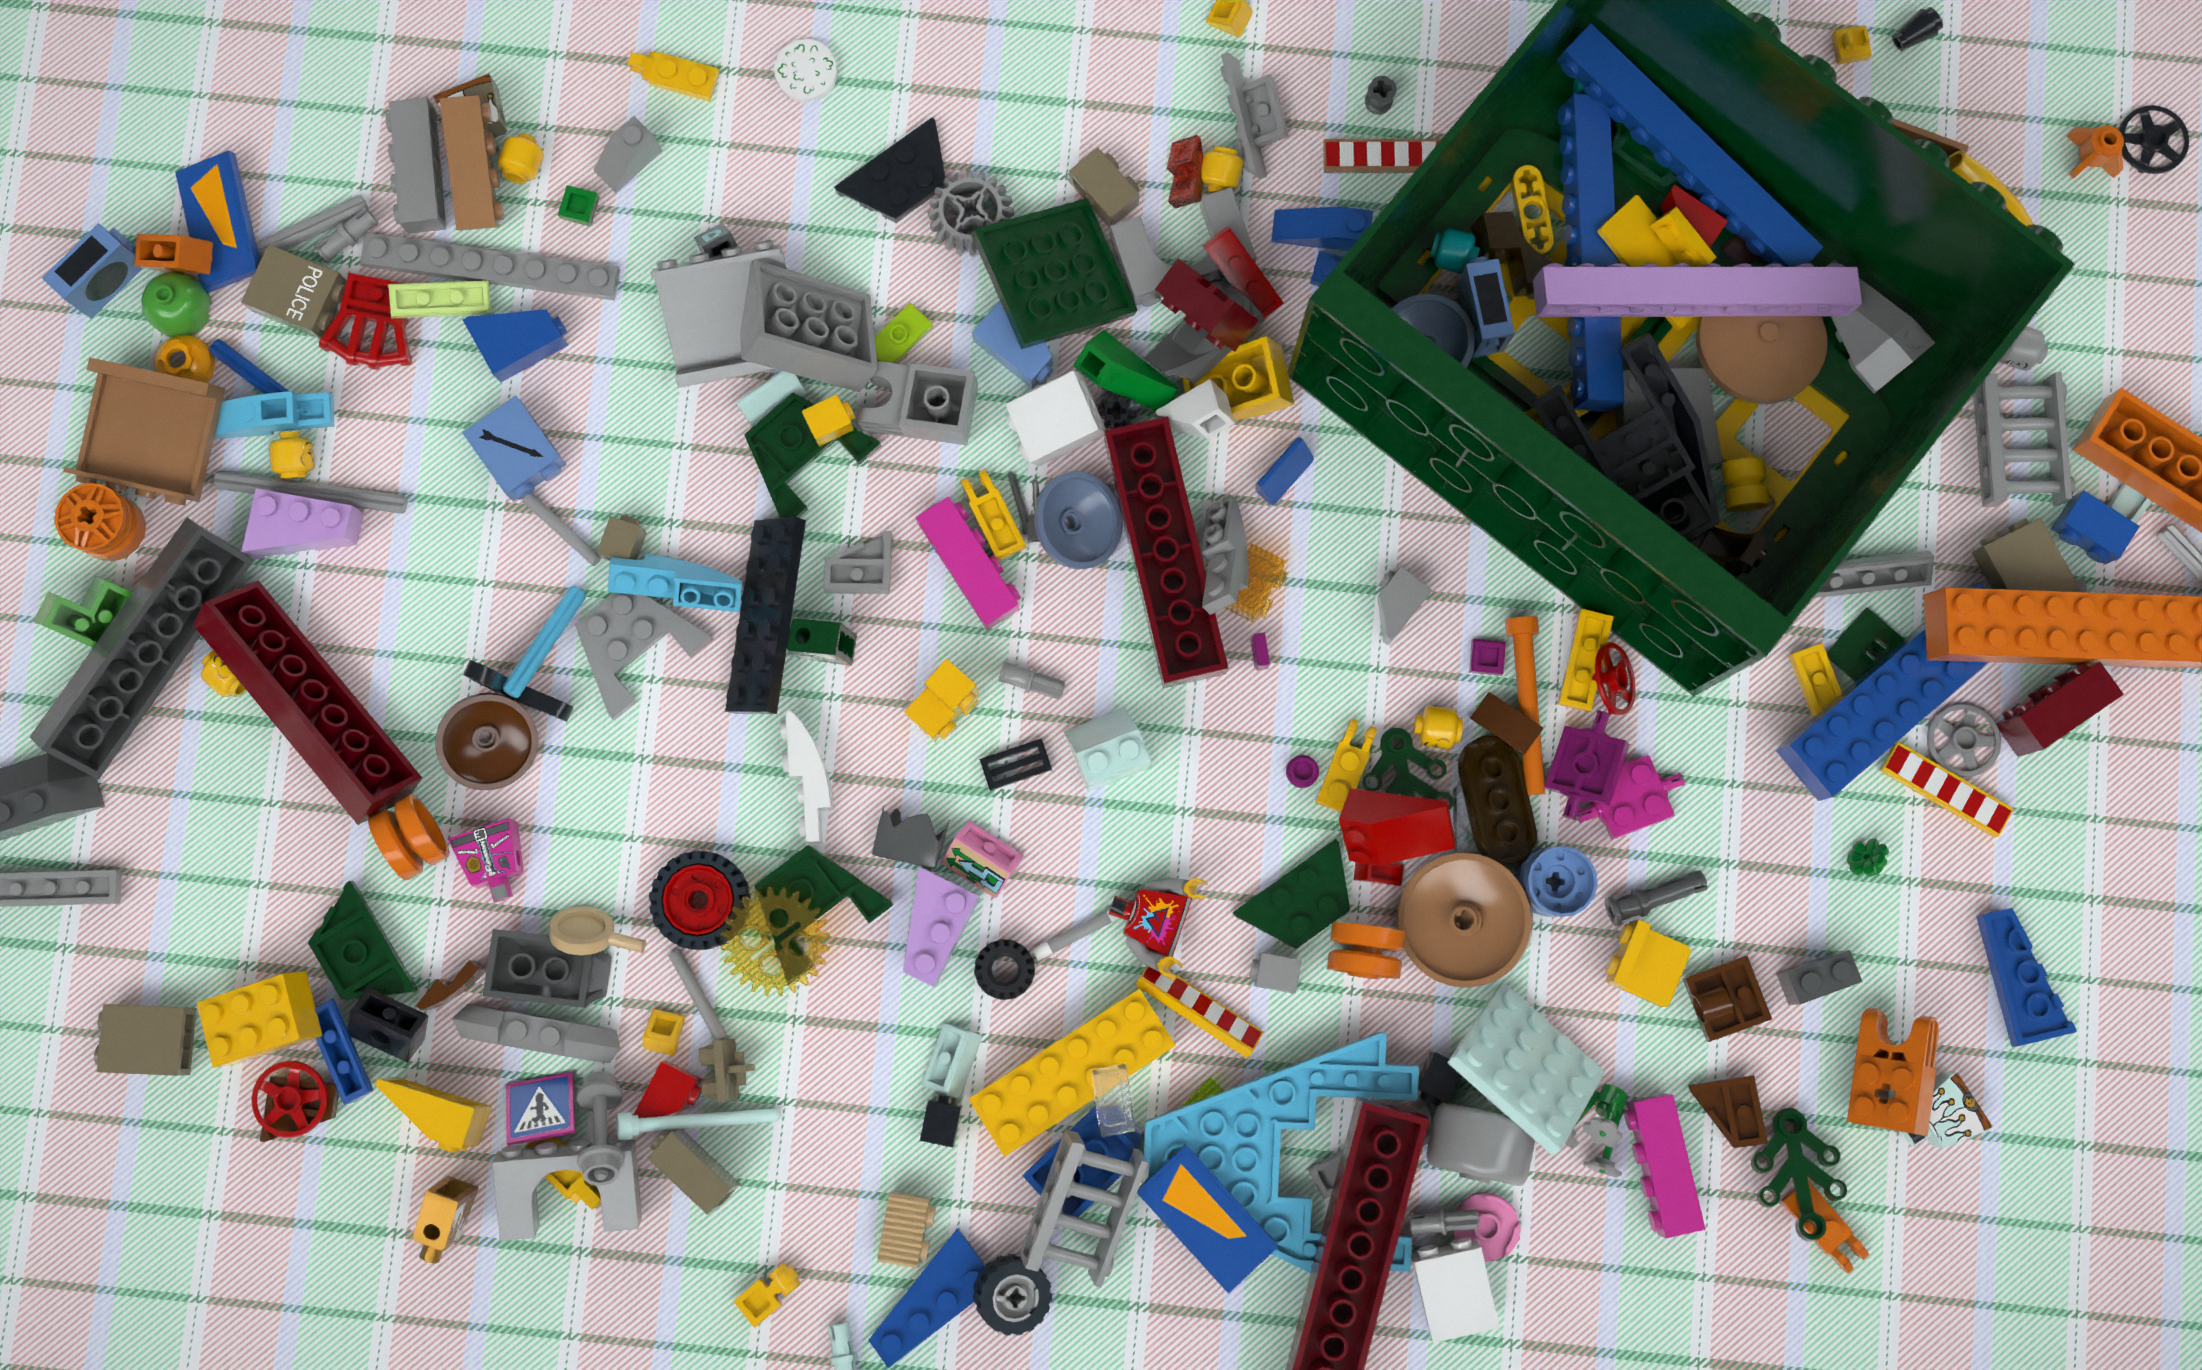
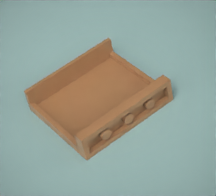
[63,357,225,506]

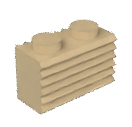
[877,1191,936,1268]

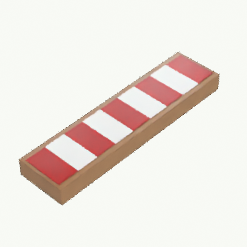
[1323,139,1441,173]

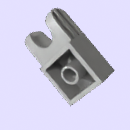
[856,361,978,445]

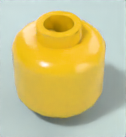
[497,133,544,184]
[1199,146,1244,193]

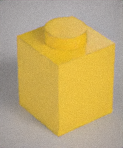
[802,394,856,447]

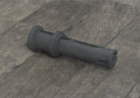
[1605,870,1708,926]

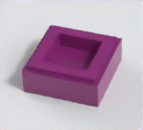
[1250,632,1270,671]
[1469,639,1506,676]

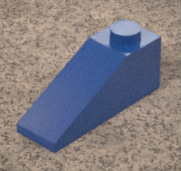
[1271,207,1373,251]

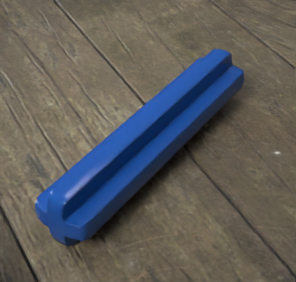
[209,339,289,394]

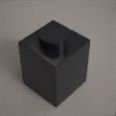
[1418,1052,1462,1106]
[920,1094,963,1148]

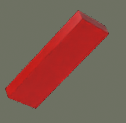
[1202,226,1284,319]

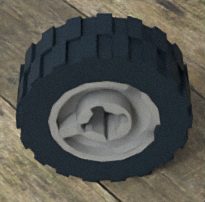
[973,1254,1052,1336]

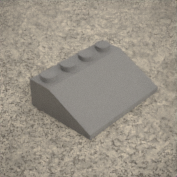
[740,260,878,392]

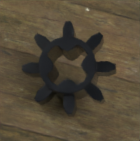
[1099,393,1137,430]

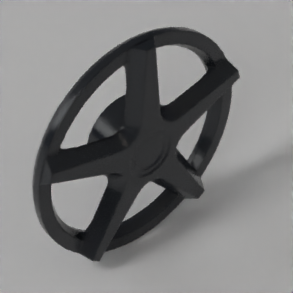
[2119,105,2189,174]

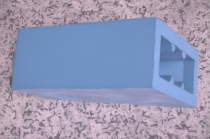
[972,300,1053,389]

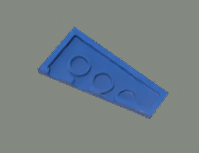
[1976,908,2078,1047]

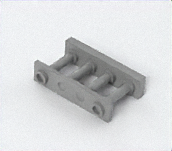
[1973,372,2075,507]
[1019,1129,1149,1288]

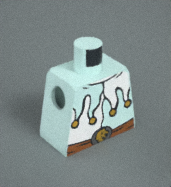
[1902,1071,1993,1148]

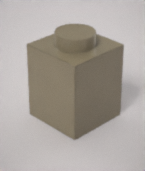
[597,515,647,561]

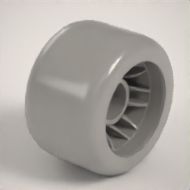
[1427,1103,1535,1186]

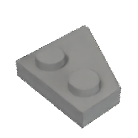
[823,531,892,594]

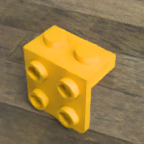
[1605,919,1691,1007]

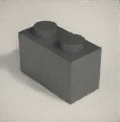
[1776,950,1863,1005]

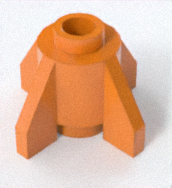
[2066,126,2124,179]

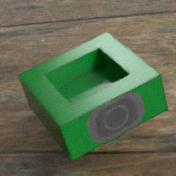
[558,185,600,227]

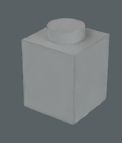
[1249,953,1301,994]

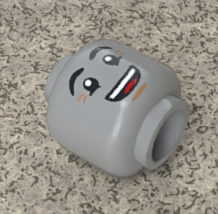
[2000,326,2048,371]

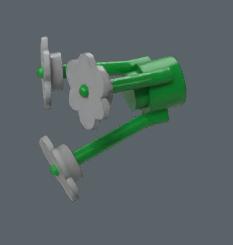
[1565,1084,1628,1177]

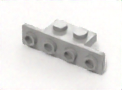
[1221,52,1289,179]

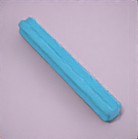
[503,586,586,698]

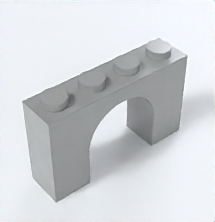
[1110,187,1257,307]
[492,1136,642,1241]

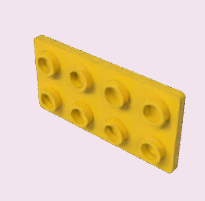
[1597,195,1716,331]

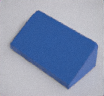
[1255,437,1314,505]

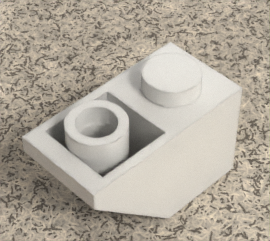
[1156,379,1235,439]

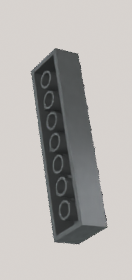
[30,517,254,780]

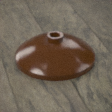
[435,693,538,790]

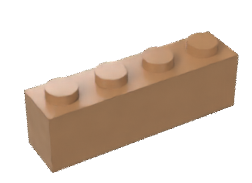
[439,95,504,230]

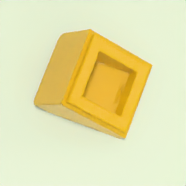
[1206,0,1253,37]
[642,1008,685,1056]

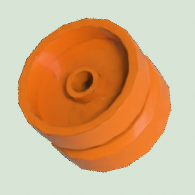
[368,794,450,880]
[1327,922,1406,980]

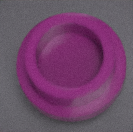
[1286,755,1319,788]

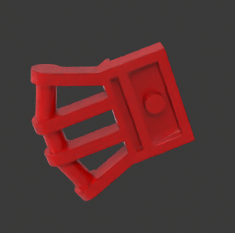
[319,273,412,370]

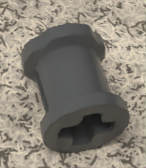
[1365,76,1396,115]

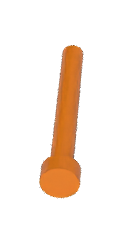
[1505,616,1545,795]

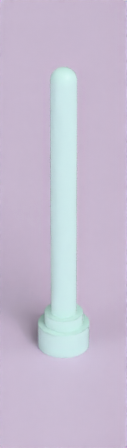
[616,1108,781,1141]

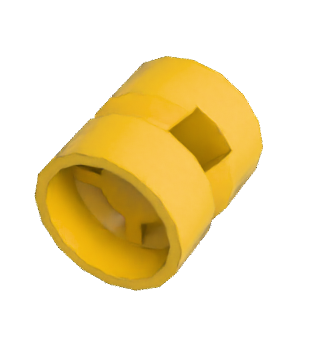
[1721,458,1770,512]

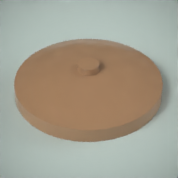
[1696,316,1827,404]
[1397,853,1533,987]

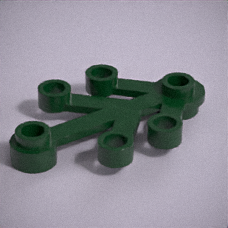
[1361,728,1454,810]
[1750,1108,1847,1241]

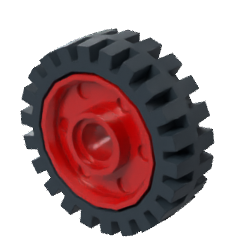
[649,851,751,950]

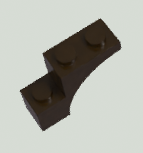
[1471,212,1564,299]
[1689,526,1769,578]

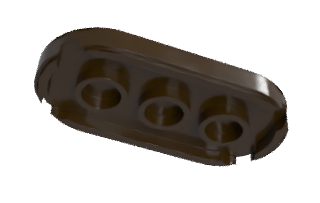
[1458,736,1537,867]

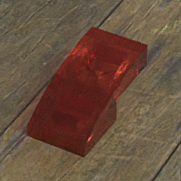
[1166,135,1203,209]

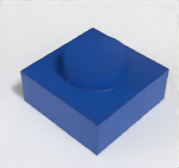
[1310,250,1343,286]

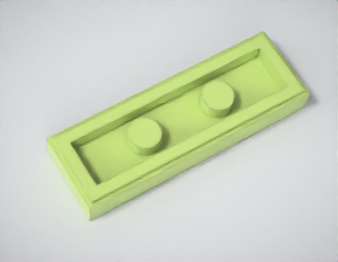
[388,281,491,319]

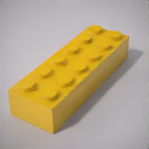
[968,988,1176,1157]

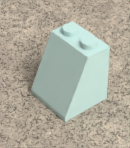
[1064,708,1151,793]

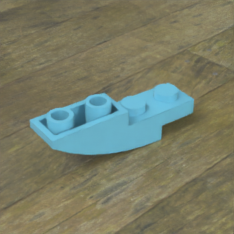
[214,391,335,439]
[608,554,742,612]

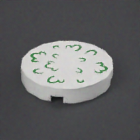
[774,39,838,103]

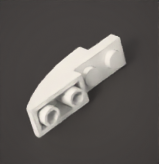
[780,711,834,845]

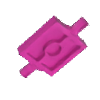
[1576,755,1685,840]

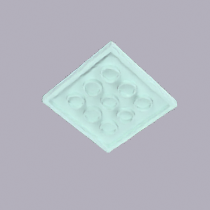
[1447,982,1605,1156]

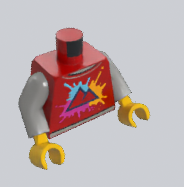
[1109,877,1208,980]

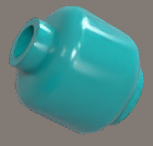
[1430,227,1480,274]

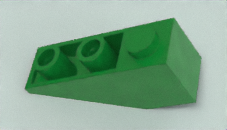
[1073,330,1179,411]

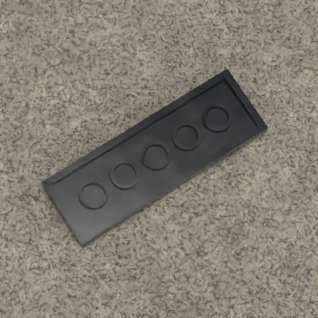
[725,517,806,714]

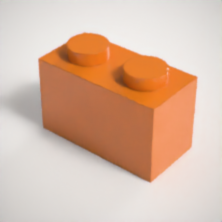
[134,234,213,275]

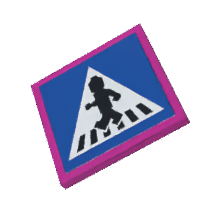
[506,1072,575,1146]

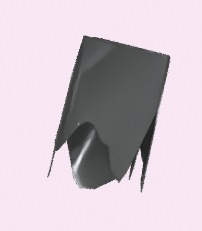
[872,805,950,869]

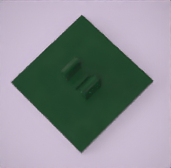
[1827,607,1904,681]

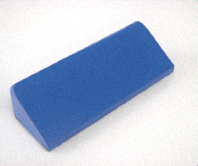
[315,998,374,1105]

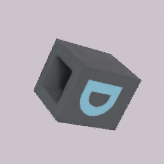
[694,223,738,258]

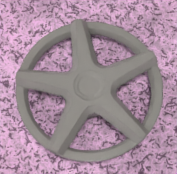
[1927,704,2001,777]

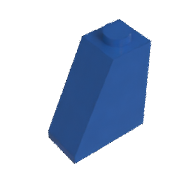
[463,309,568,383]

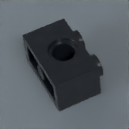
[348,988,429,1063]

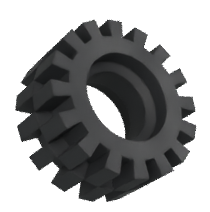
[974,939,1035,1000]

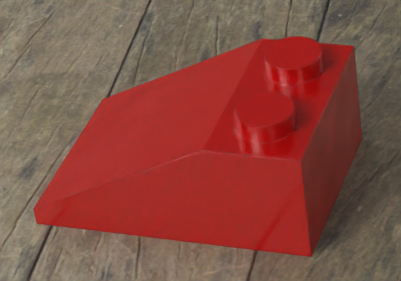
[1339,788,1456,865]

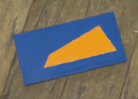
[175,150,260,293]
[1137,1144,1279,1294]

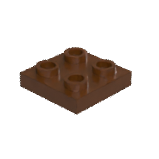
[1682,956,1772,1042]

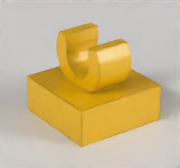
[1831,25,1872,65]

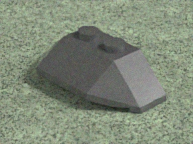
[0,753,105,841]

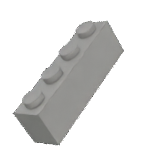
[386,97,446,234]

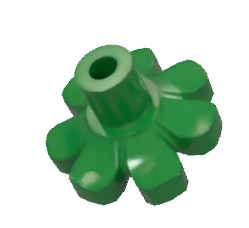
[1847,838,1889,877]

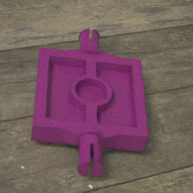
[1545,710,1630,820]

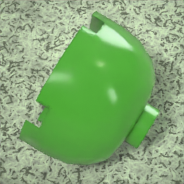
[141,271,212,337]

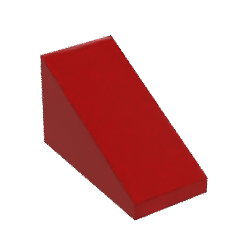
[1353,862,1403,886]

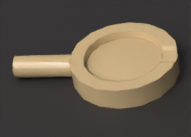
[549,906,646,955]

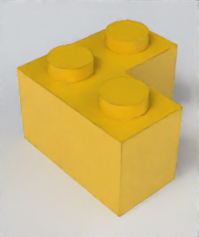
[904,658,979,742]

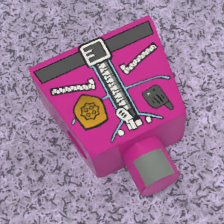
[448,818,524,902]

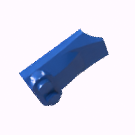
[1022,1104,1144,1217]

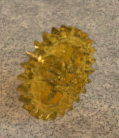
[720,886,831,996]

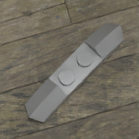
[453,1004,620,1063]

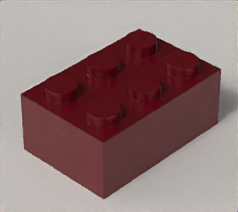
[1996,661,2124,757]

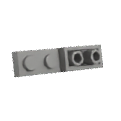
[1201,496,1249,615]

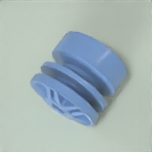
[1515,846,1598,917]

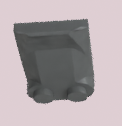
[1144,281,1265,384]
[483,929,612,1008]

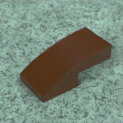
[1470,692,1544,755]
[416,960,487,1010]

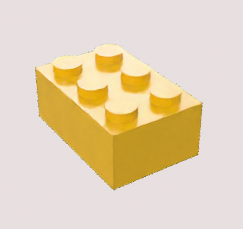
[197,971,322,1068]

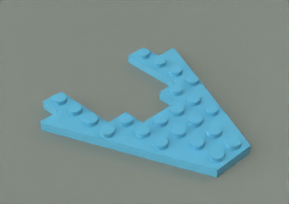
[1143,1032,1419,1273]

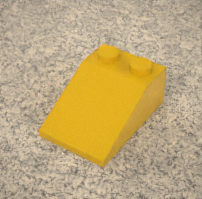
[1182,336,1295,421]
[375,1077,492,1153]

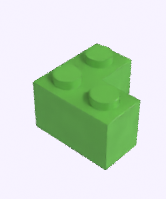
[33,576,133,647]

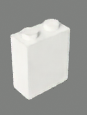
[1005,370,1106,466]
[1411,1237,1500,1343]

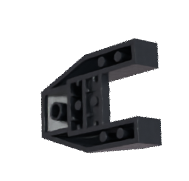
[1531,333,1720,541]

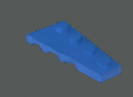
[868,1228,986,1368]

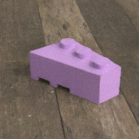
[241,488,364,559]
[903,866,980,987]

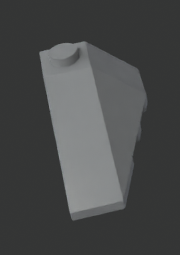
[1827,259,1935,394]

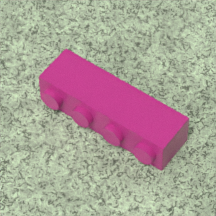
[915,496,1021,631]
[1624,1093,1706,1238]

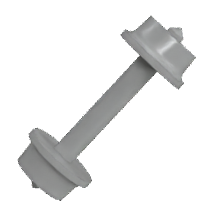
[577,1072,625,1185]

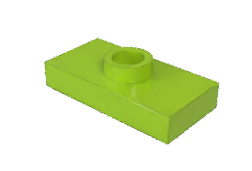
[875,303,933,363]

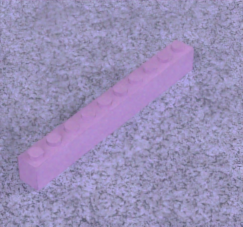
[1533,263,1862,317]

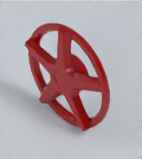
[1592,642,1636,716]
[251,1061,329,1138]

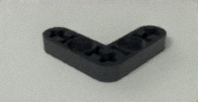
[463,660,574,722]

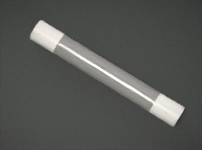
[1032,909,1120,961]

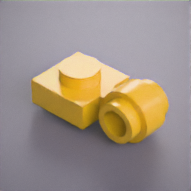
[733,1263,801,1328]

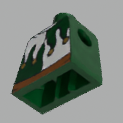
[787,619,857,666]

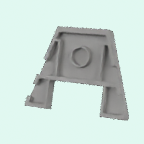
[575,593,713,721]

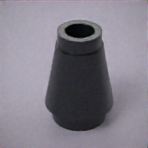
[1892,7,1943,51]

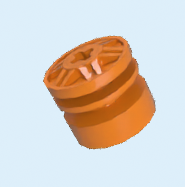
[54,483,146,561]

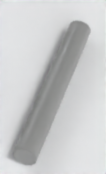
[522,493,602,566]
[668,949,728,1040]

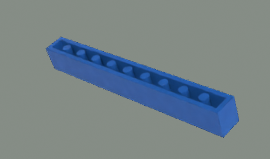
[1557,23,1823,267]
[1558,93,1625,413]

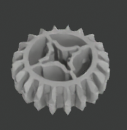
[928,169,1014,257]

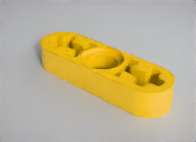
[1511,165,1554,257]

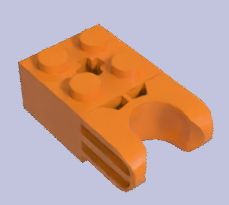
[1847,1008,1939,1137]

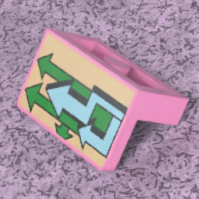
[942,820,1024,898]

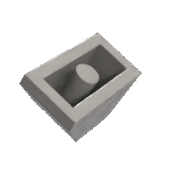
[593,116,662,193]
[1378,566,1432,646]

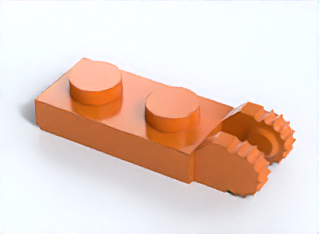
[1780,1180,1869,1274]

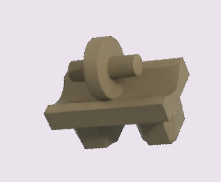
[699,1039,755,1102]

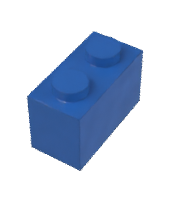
[2051,490,2140,564]

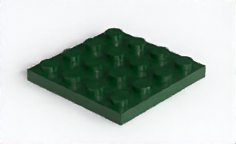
[971,198,1138,349]

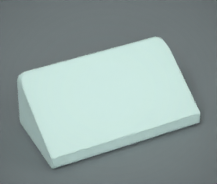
[737,371,806,427]
[921,1022,982,1099]

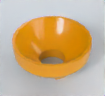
[153,335,215,383]

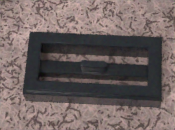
[979,738,1052,791]

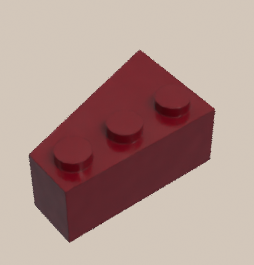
[1154,258,1259,352]

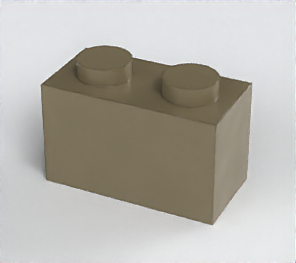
[1069,147,1140,228]

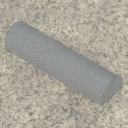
[1813,551,1934,598]

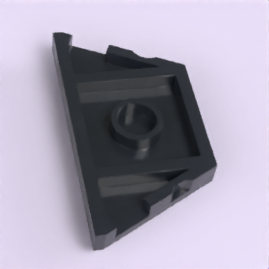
[834,117,946,223]

